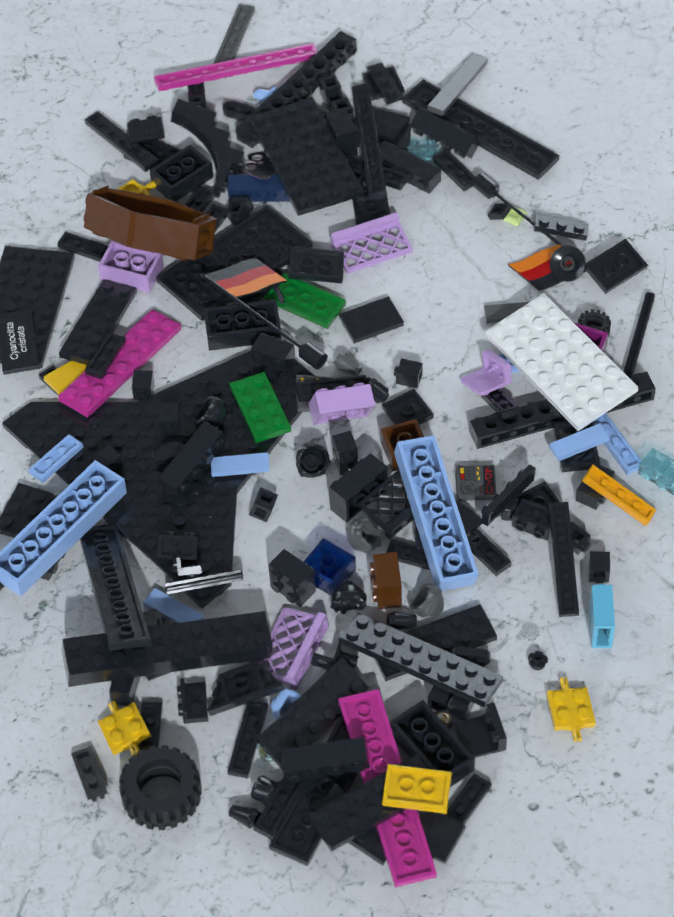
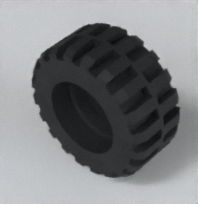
[119,745,202,830]

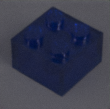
[303,538,356,596]

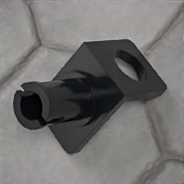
[311,643,359,670]

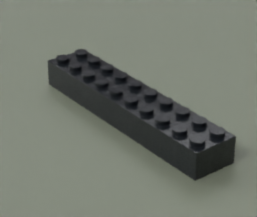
[62,611,273,687]

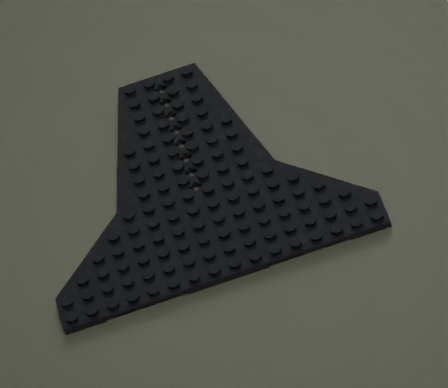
[2,350,315,609]

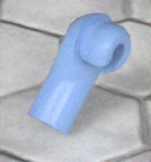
[253,86,278,101]

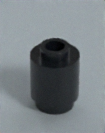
[363,377,389,404]

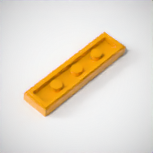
[582,465,657,526]

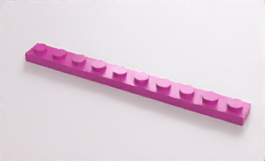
[154,43,318,91]

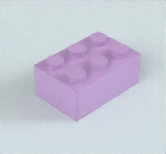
[98,240,164,293]
[309,383,375,425]

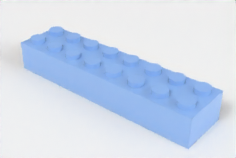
[394,435,479,591]
[0,460,127,596]

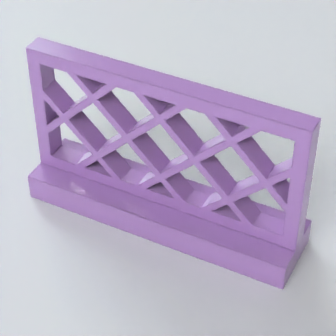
[330,212,413,274]
[256,607,330,690]

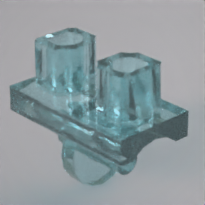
[408,140,439,161]

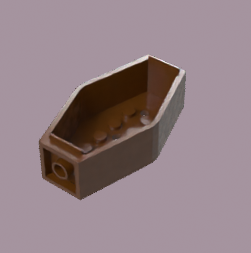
[83,185,217,261]

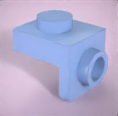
[270,688,301,719]

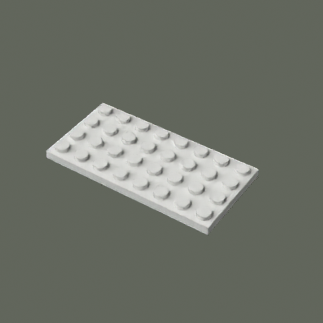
[485,293,638,431]

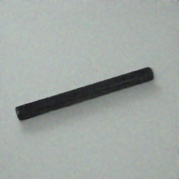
[623,292,655,377]

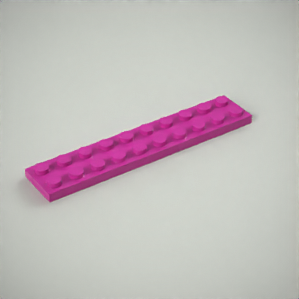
[338,689,437,888]

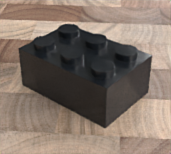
[149,144,214,202]
[329,453,388,523]

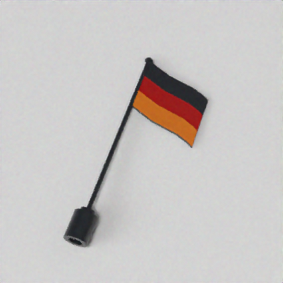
[472,172,586,291]
[200,258,328,370]

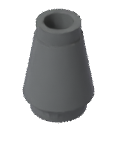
[334,352,363,376]

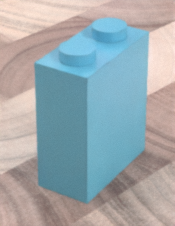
[589,584,615,648]

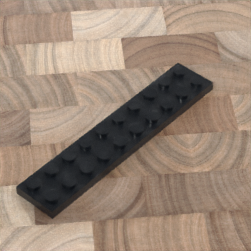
[402,79,560,180]
[79,523,151,651]

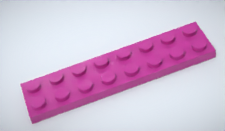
[58,309,181,418]

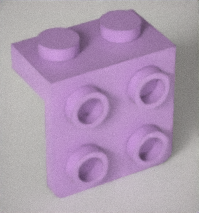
[461,349,512,395]

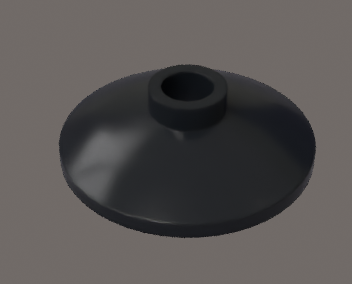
[550,245,586,282]

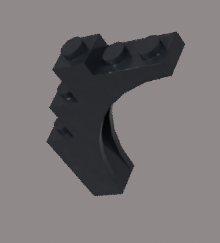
[170,99,246,198]

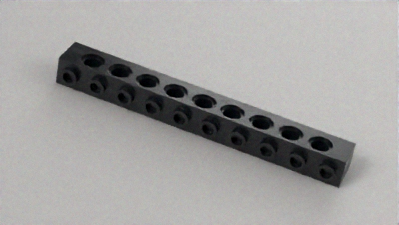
[236,31,357,149]
[469,372,656,449]

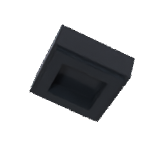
[487,203,512,220]

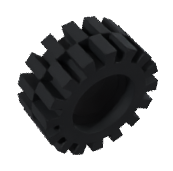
[578,309,611,337]

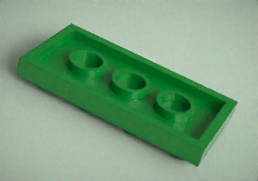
[265,273,346,329]
[229,372,291,443]

